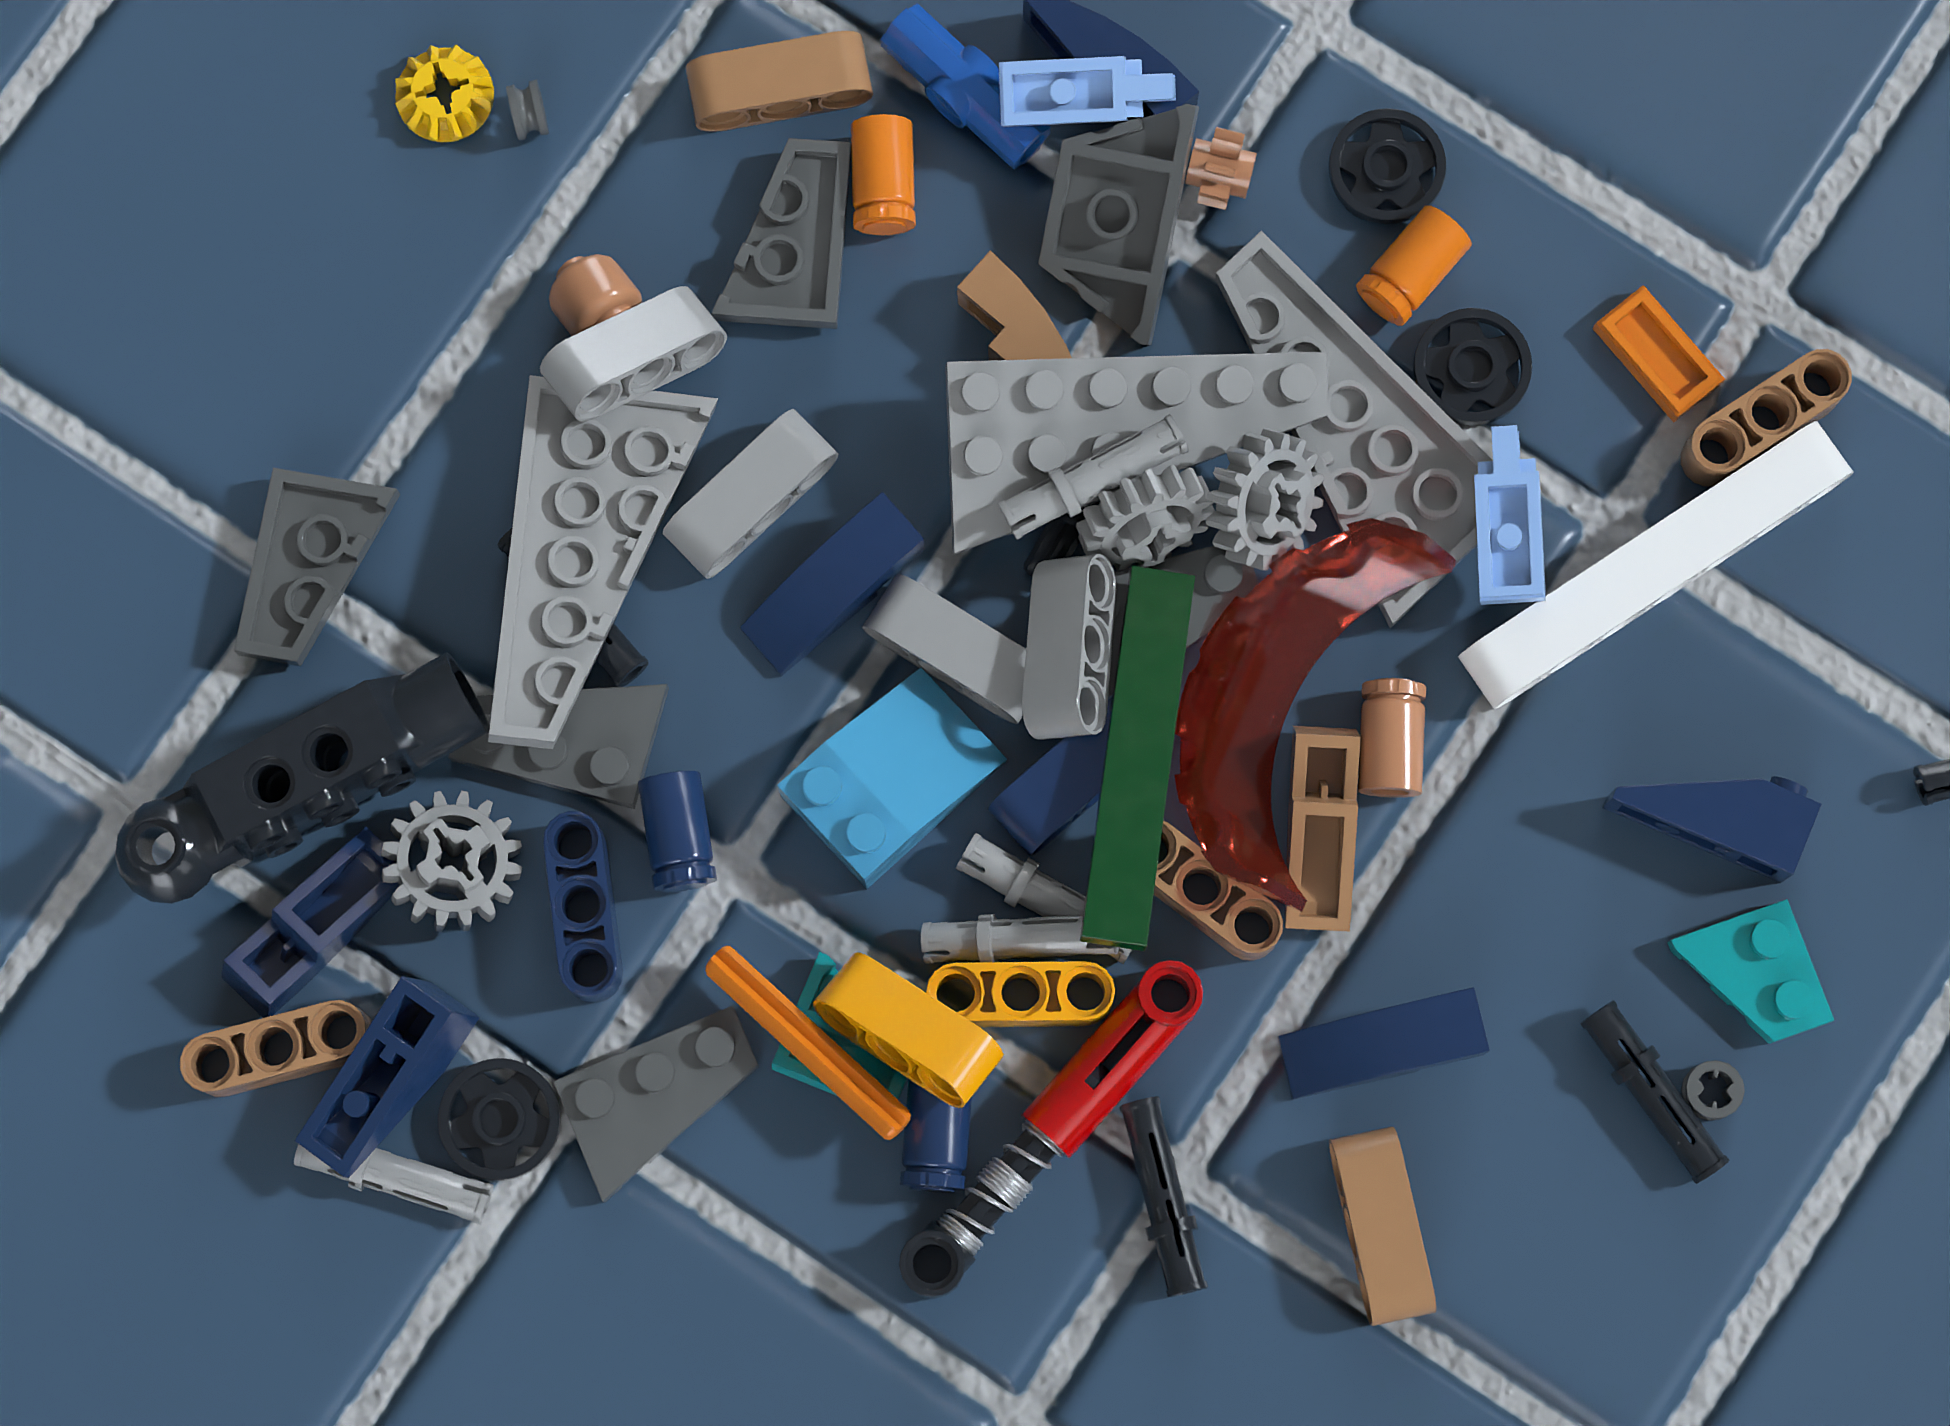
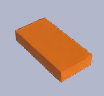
[1593,285,1725,423]

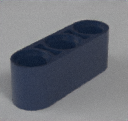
[988,696,1113,857]
[543,811,623,1003]

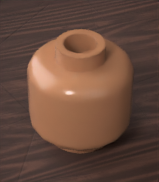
[549,254,642,336]

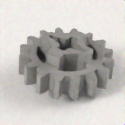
[1206,429,1324,570]
[1076,465,1215,571]
[381,791,522,932]

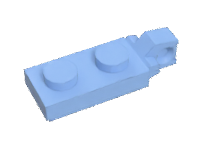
[999,56,1176,127]
[1474,425,1546,605]

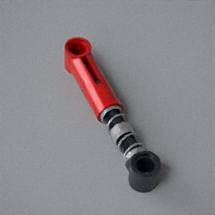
[899,960,1203,1299]

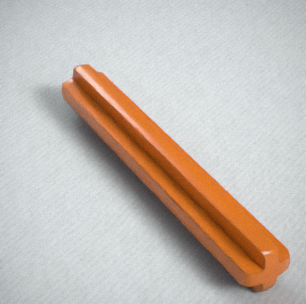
[705,945,911,1140]

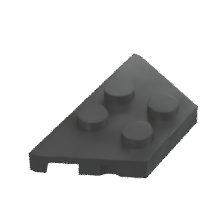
[1038,104,1199,345]

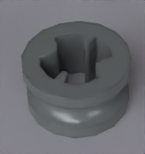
[506,79,549,140]
[1681,1060,1745,1121]

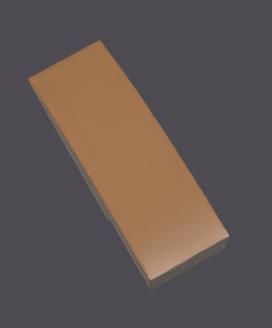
[957,250,1072,361]
[1285,726,1361,932]

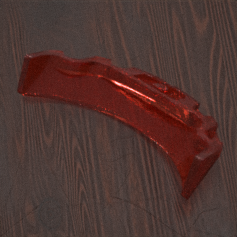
[1174,518,1457,912]

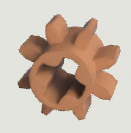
[1185,127,1257,210]

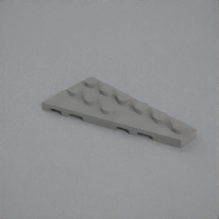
[1215,231,1493,628]
[945,352,1329,555]
[488,375,718,749]

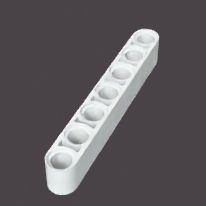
[1458,421,1853,710]

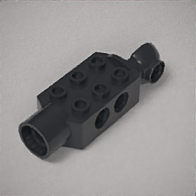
[115,652,490,904]

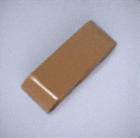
[686,31,873,132]
[1680,349,1852,486]
[1154,820,1283,961]
[180,1000,372,1097]
[1329,1126,1436,1326]

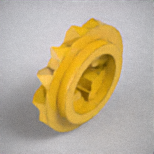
[395,45,494,142]

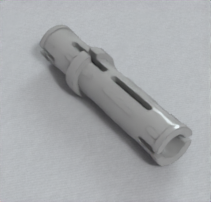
[998,414,1189,540]
[956,833,1132,964]
[921,914,1119,964]
[294,1144,494,1225]

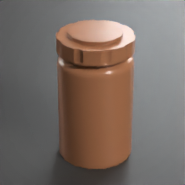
[1358,678,1426,797]

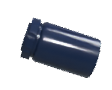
[638,771,717,892]
[900,1079,972,1193]

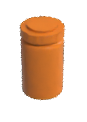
[851,114,916,236]
[1356,205,1472,326]

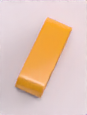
[813,952,1004,1108]
[926,961,1115,1027]

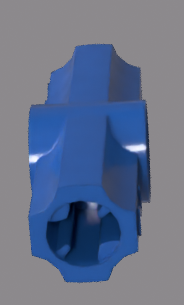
[880,3,1051,170]

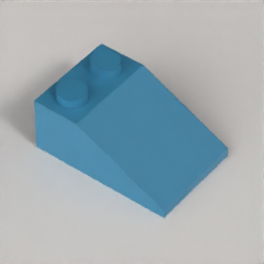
[777,668,1007,889]

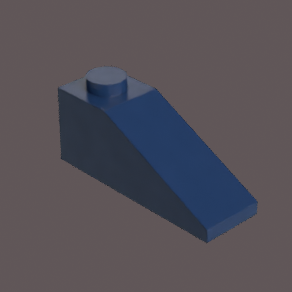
[1603,776,1822,883]
[294,976,480,1178]

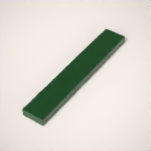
[1080,566,1195,951]

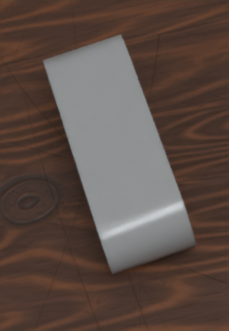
[540,286,727,421]
[662,409,839,579]
[1022,554,1116,740]
[862,573,1026,724]

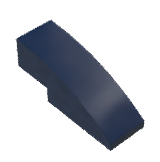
[1023,0,1199,119]
[740,492,925,677]
[221,827,412,1018]
[1277,987,1490,1100]

